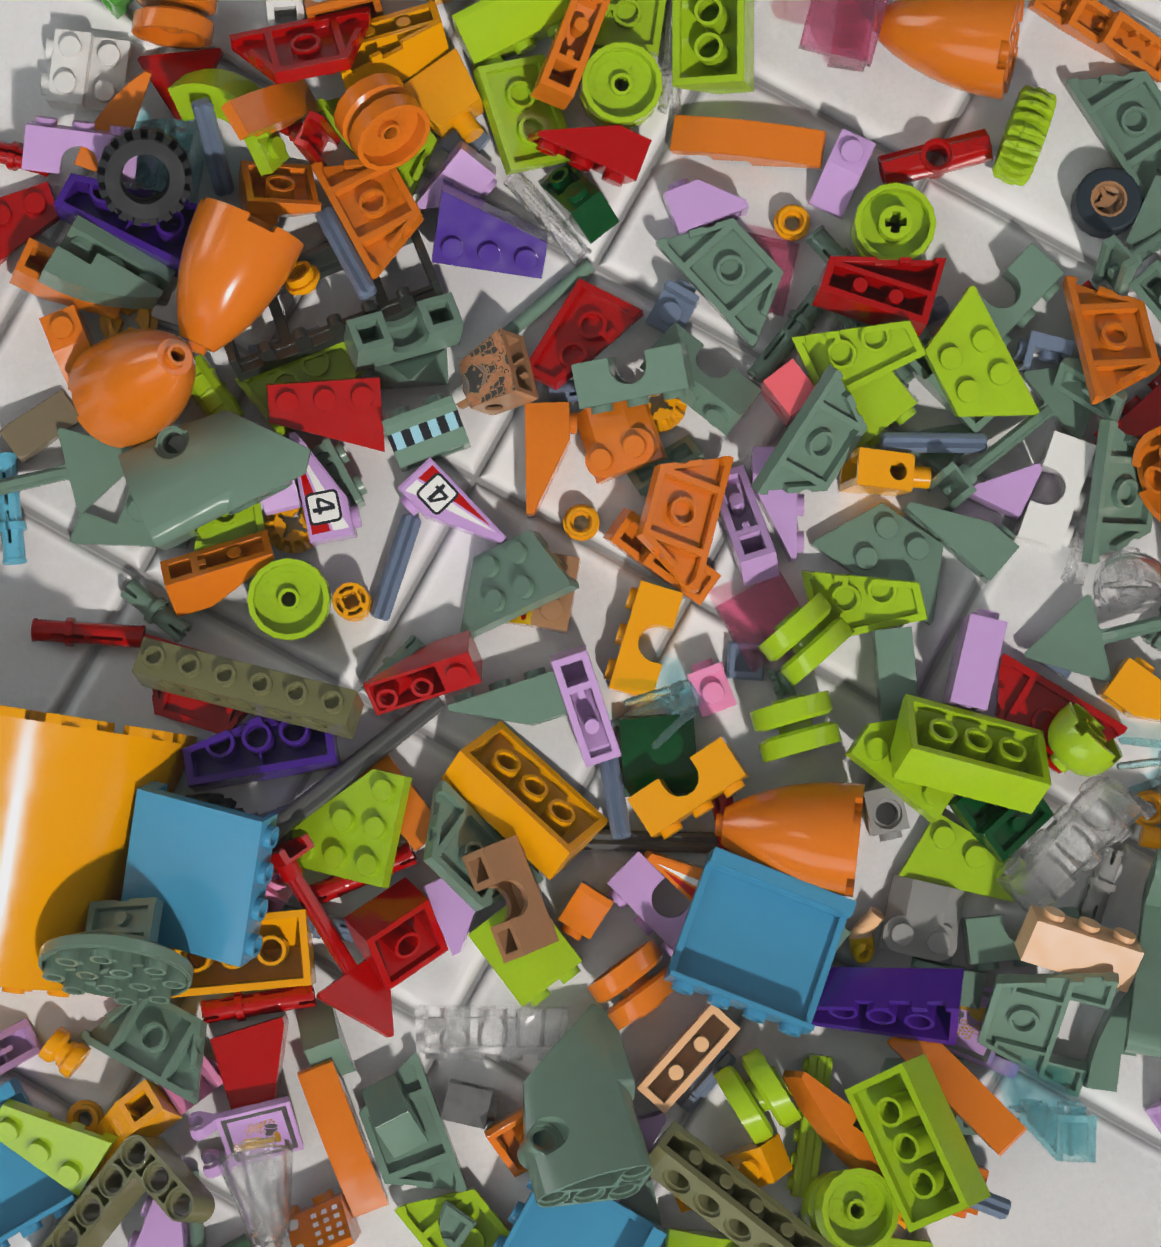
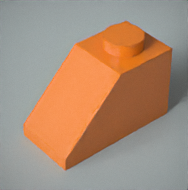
[558,880,614,941]

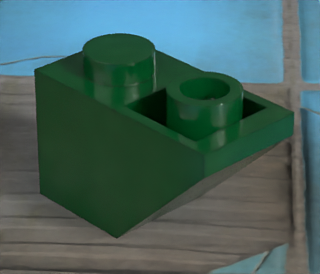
[540,162,620,244]

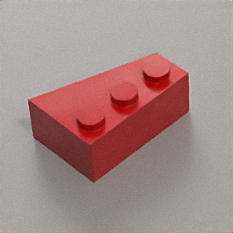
[812,256,946,336]
[265,376,385,452]

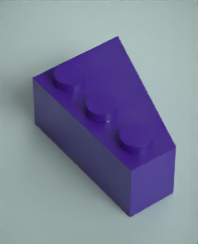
[432,179,548,279]

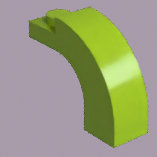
[167,68,290,176]

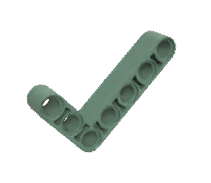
[1124,848,1161,1058]

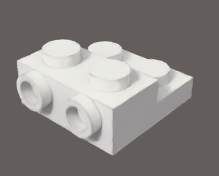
[40,28,133,113]

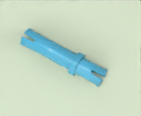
[0,452,27,565]

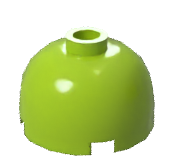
[1048,702,1123,777]

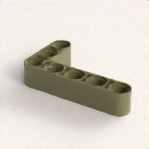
[41,1135,215,1247]

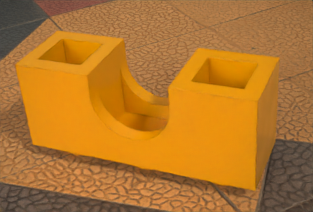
[604,580,684,702]
[627,737,750,840]

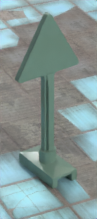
[1092,230,1161,296]
[927,367,1092,512]
[0,428,132,514]
[1024,594,1161,682]

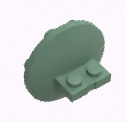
[38,897,194,1006]

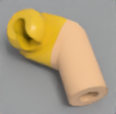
[849,906,885,964]

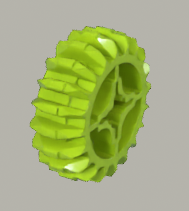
[992,85,1057,186]

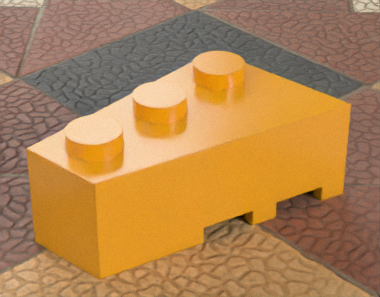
[340,1,450,90]

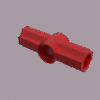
[877,128,993,184]

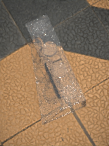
[996,775,1157,913]
[415,1004,569,1061]

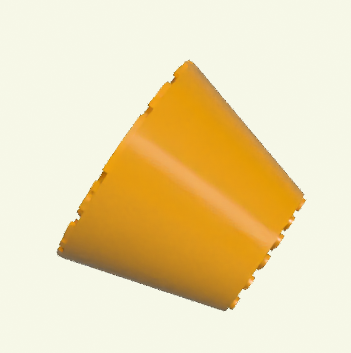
[0,705,197,998]

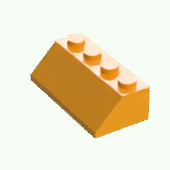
[441,721,609,880]
[168,909,316,998]

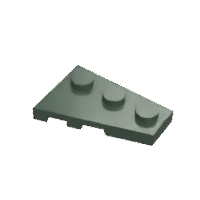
[59,215,176,294]

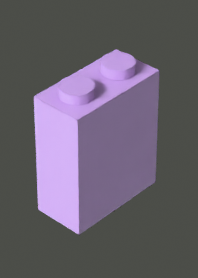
[942,609,1008,713]

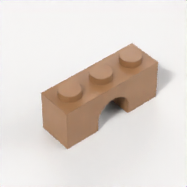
[461,835,559,963]

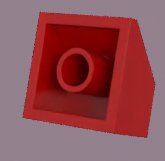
[344,877,448,991]

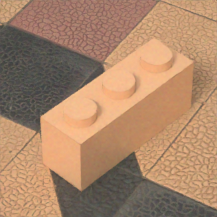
[1014,905,1144,993]
[636,1003,741,1114]

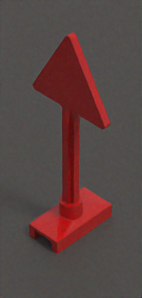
[137,48,341,167]
[270,834,394,1038]

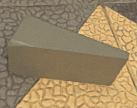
[0,390,79,463]

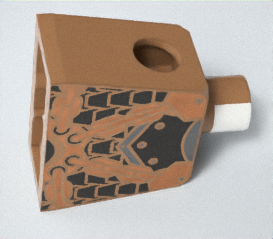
[452,328,539,415]

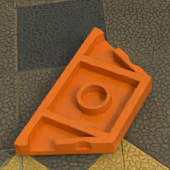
[311,159,424,280]
[1062,276,1160,404]
[636,456,734,593]

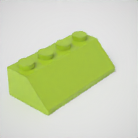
[452,0,570,70]
[672,0,754,94]
[890,694,1051,814]
[844,1054,991,1233]

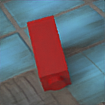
[210,1014,289,1110]

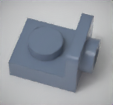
[645,279,700,334]
[1014,330,1075,372]

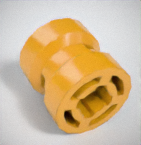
[332,582,372,622]
[38,1026,91,1079]

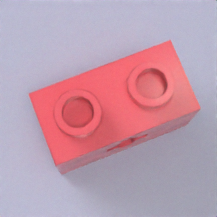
[760,358,815,427]

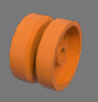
[131,0,218,49]
[334,73,430,171]
[587,938,674,1031]

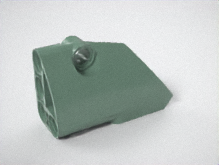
[118,410,311,551]
[517,1004,653,1207]

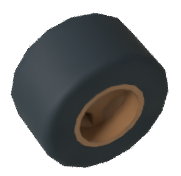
[1070,167,1142,239]

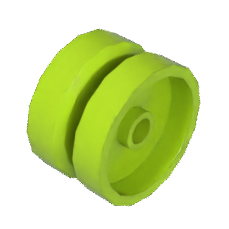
[579,42,662,130]
[850,182,937,260]
[247,558,332,641]
[757,592,855,687]
[749,690,842,763]
[713,1046,802,1146]
[801,1168,899,1247]

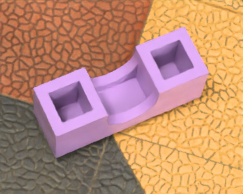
[22,116,138,183]
[607,851,690,958]

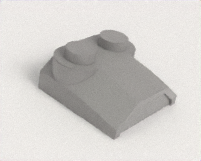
[877,874,966,964]

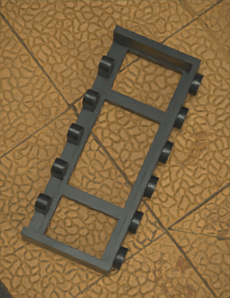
[224,228,443,382]

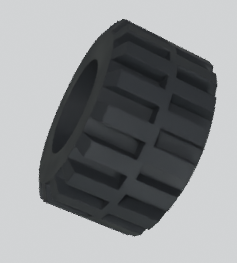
[97,126,193,226]

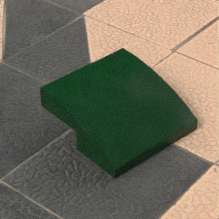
[619,712,698,797]
[948,795,1054,863]

